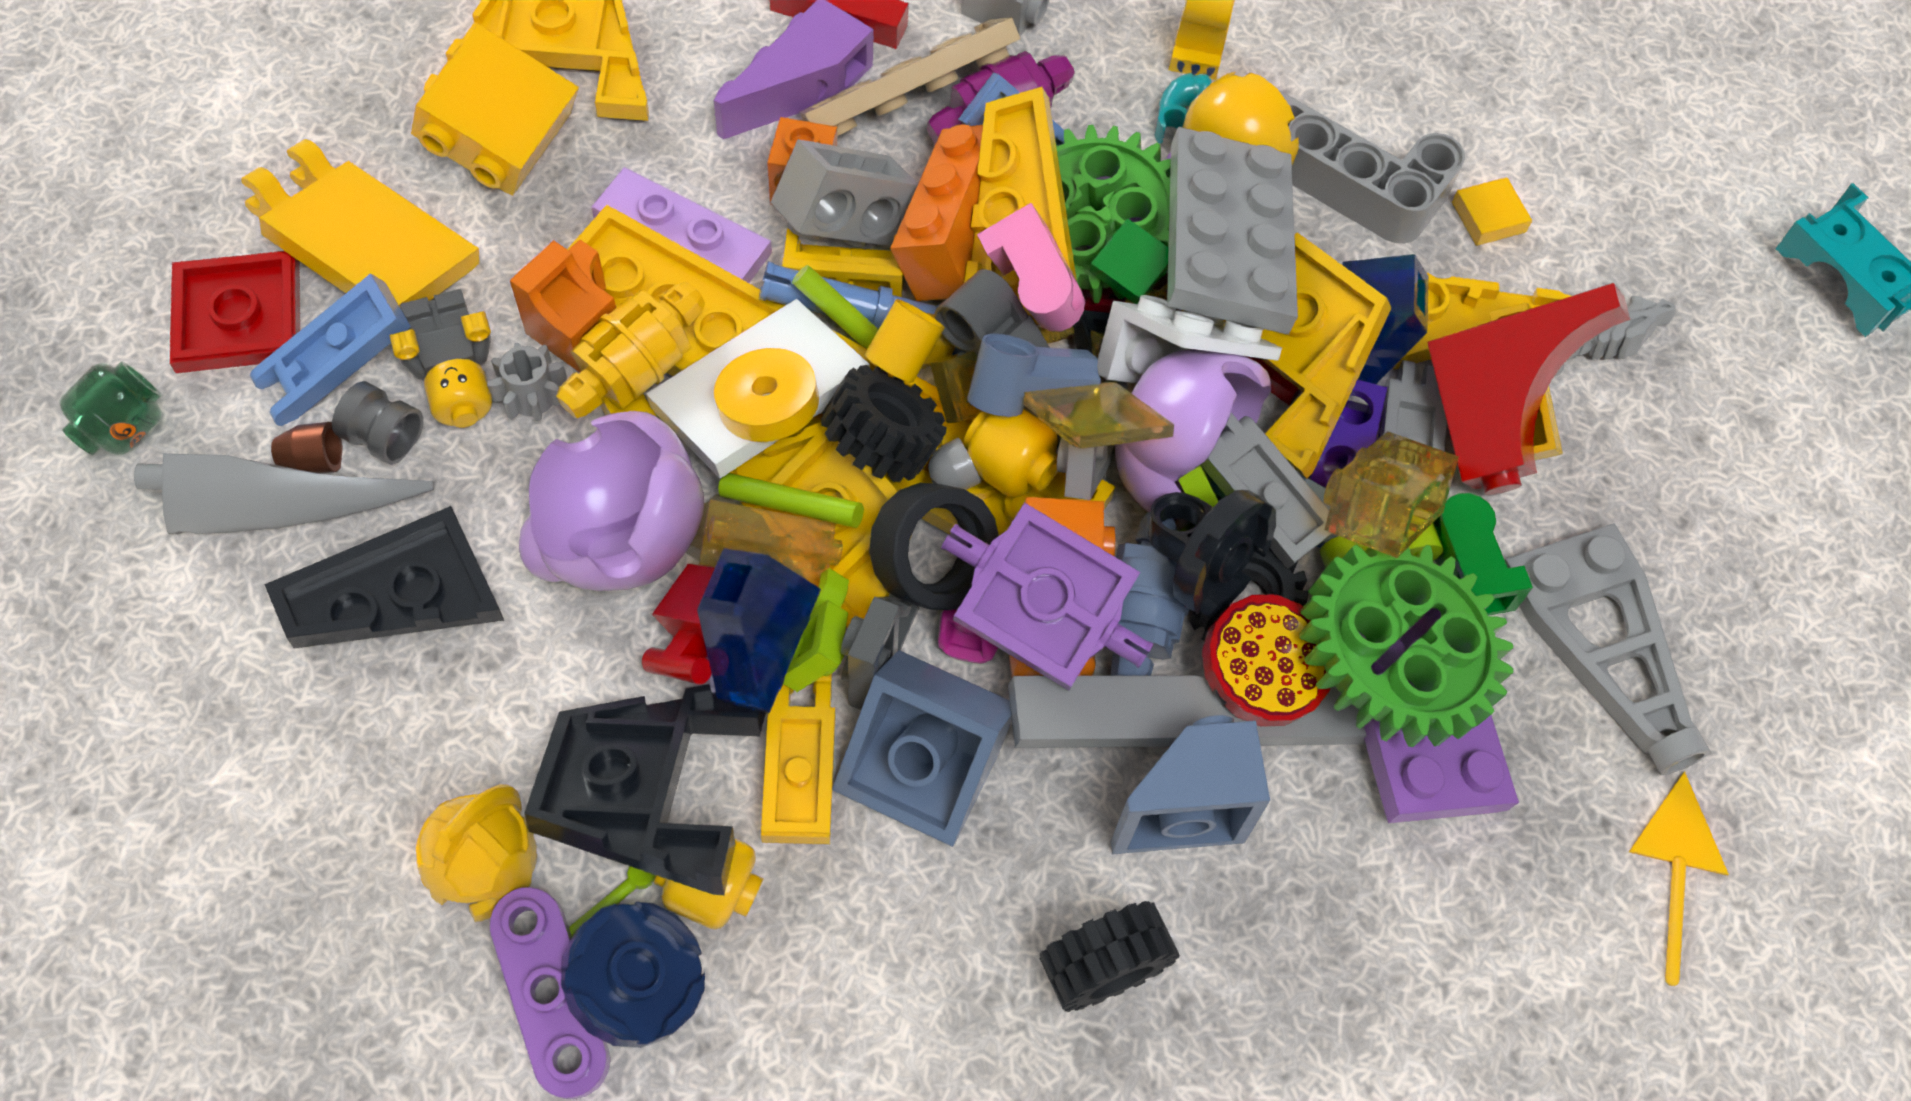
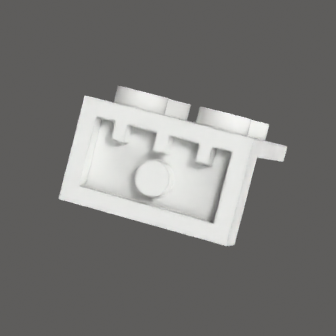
[1097,295,1282,383]

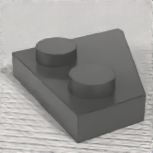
[841,596,919,710]

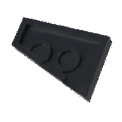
[264,506,504,649]

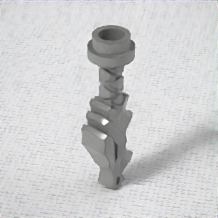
[1554,295,1676,377]

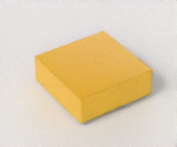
[1452,177,1533,246]

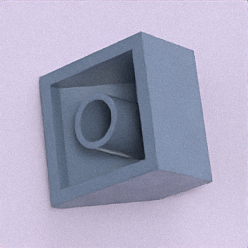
[833,650,1012,847]
[1110,715,1270,854]

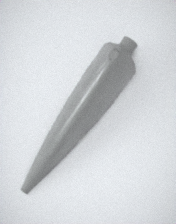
[134,453,435,534]

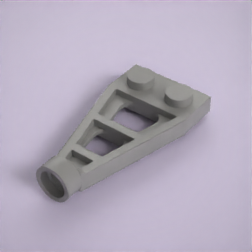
[1505,523,1711,775]

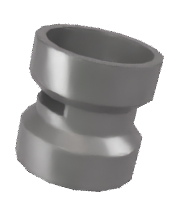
[332,381,424,465]

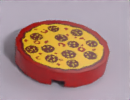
[1202,595,1330,727]

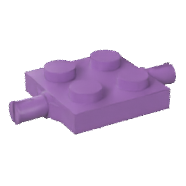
[941,502,1154,691]

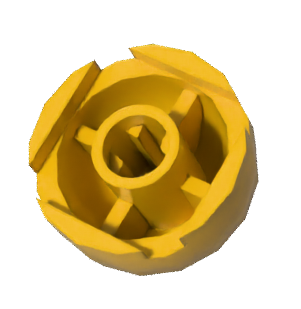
[1182,72,1299,165]

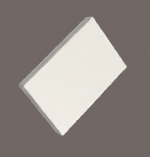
[646,299,871,478]

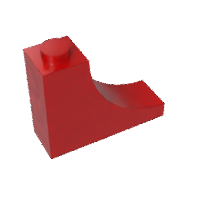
[1427,283,1631,495]

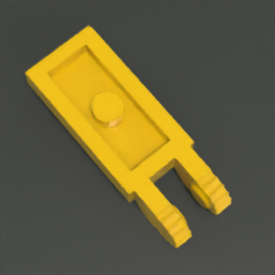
[761,663,836,844]

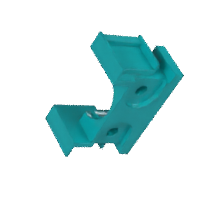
[1775,183,1911,337]

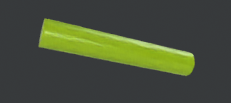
[792,265,879,349]
[718,473,864,528]

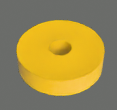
[714,348,819,442]

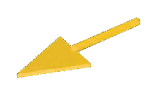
[1629,771,1729,986]

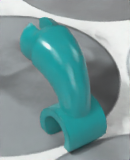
[1154,72,1212,144]

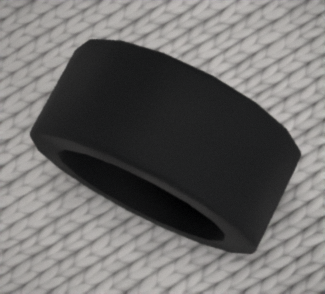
[869,483,999,610]

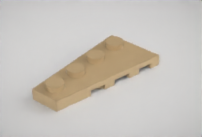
[800,17,1021,136]

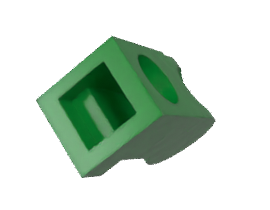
[1433,493,1533,616]

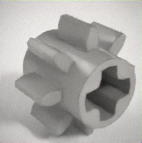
[487,343,567,421]

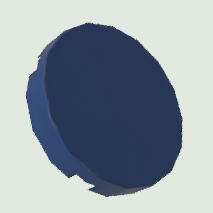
[561,901,705,1048]

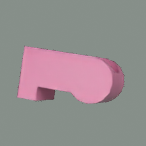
[977,203,1085,331]

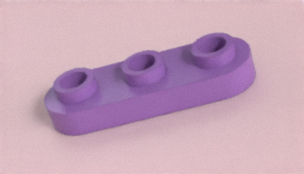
[490,887,610,1099]

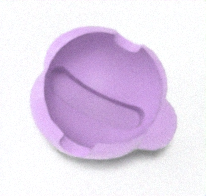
[1115,349,1271,520]
[519,411,704,591]

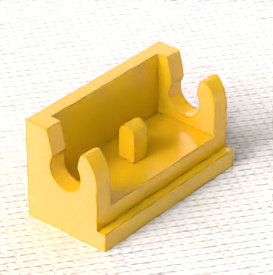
[782,228,904,297]

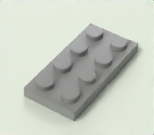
[1167,127,1298,335]

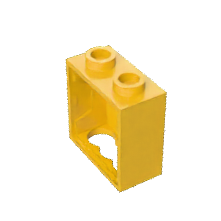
[411,23,579,196]

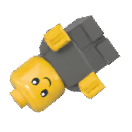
[389,289,492,428]

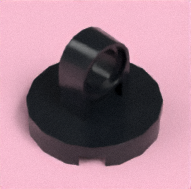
[1148,490,1276,616]

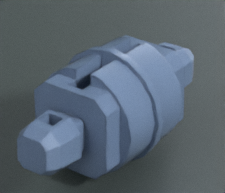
[1109,512,1189,676]

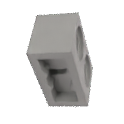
[771,139,918,247]

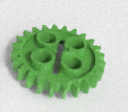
[1056,125,1171,303]
[1299,539,1514,747]

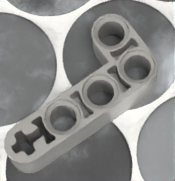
[1278,89,1465,244]

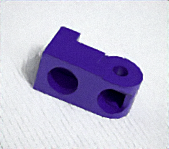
[1308,380,1388,499]

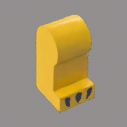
[1168,0,1235,80]

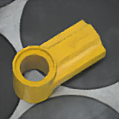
[864,299,955,383]

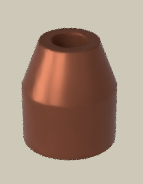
[271,422,343,473]

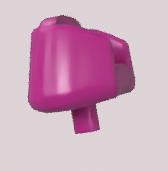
[938,609,998,664]

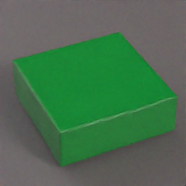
[1089,218,1169,304]

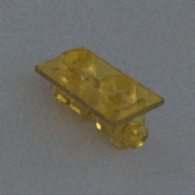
[699,499,843,587]

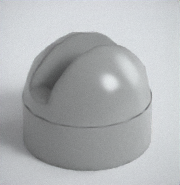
[928,437,981,490]

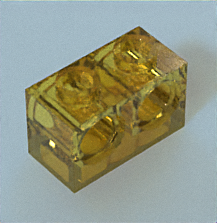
[1323,431,1459,558]

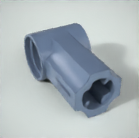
[967,334,1101,417]

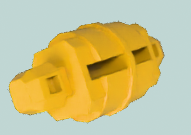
[556,282,705,419]

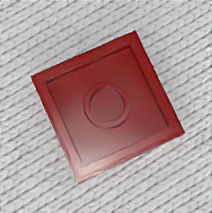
[169,251,300,373]

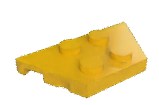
[720,422,912,628]

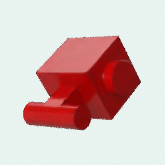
[642,564,774,685]

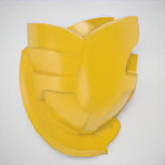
[416,784,538,922]

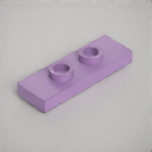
[591,167,772,283]

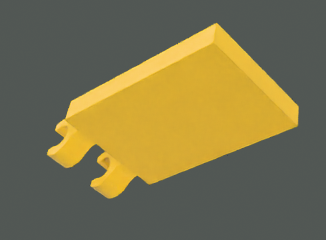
[241,139,479,308]

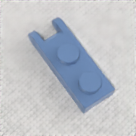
[250,273,411,426]

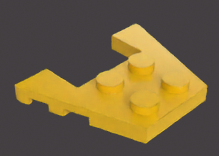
[423,0,649,121]
[1181,232,1392,479]

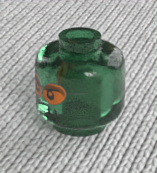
[59,361,162,455]

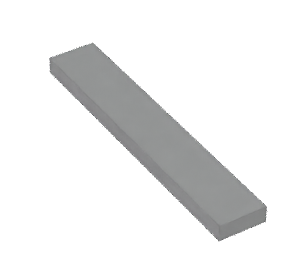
[1008,676,1367,748]

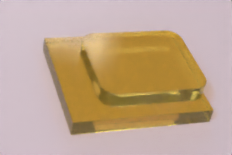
[1023,382,1175,449]

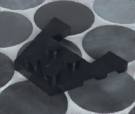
[524,675,770,895]

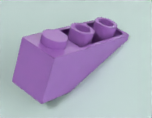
[714,0,873,139]

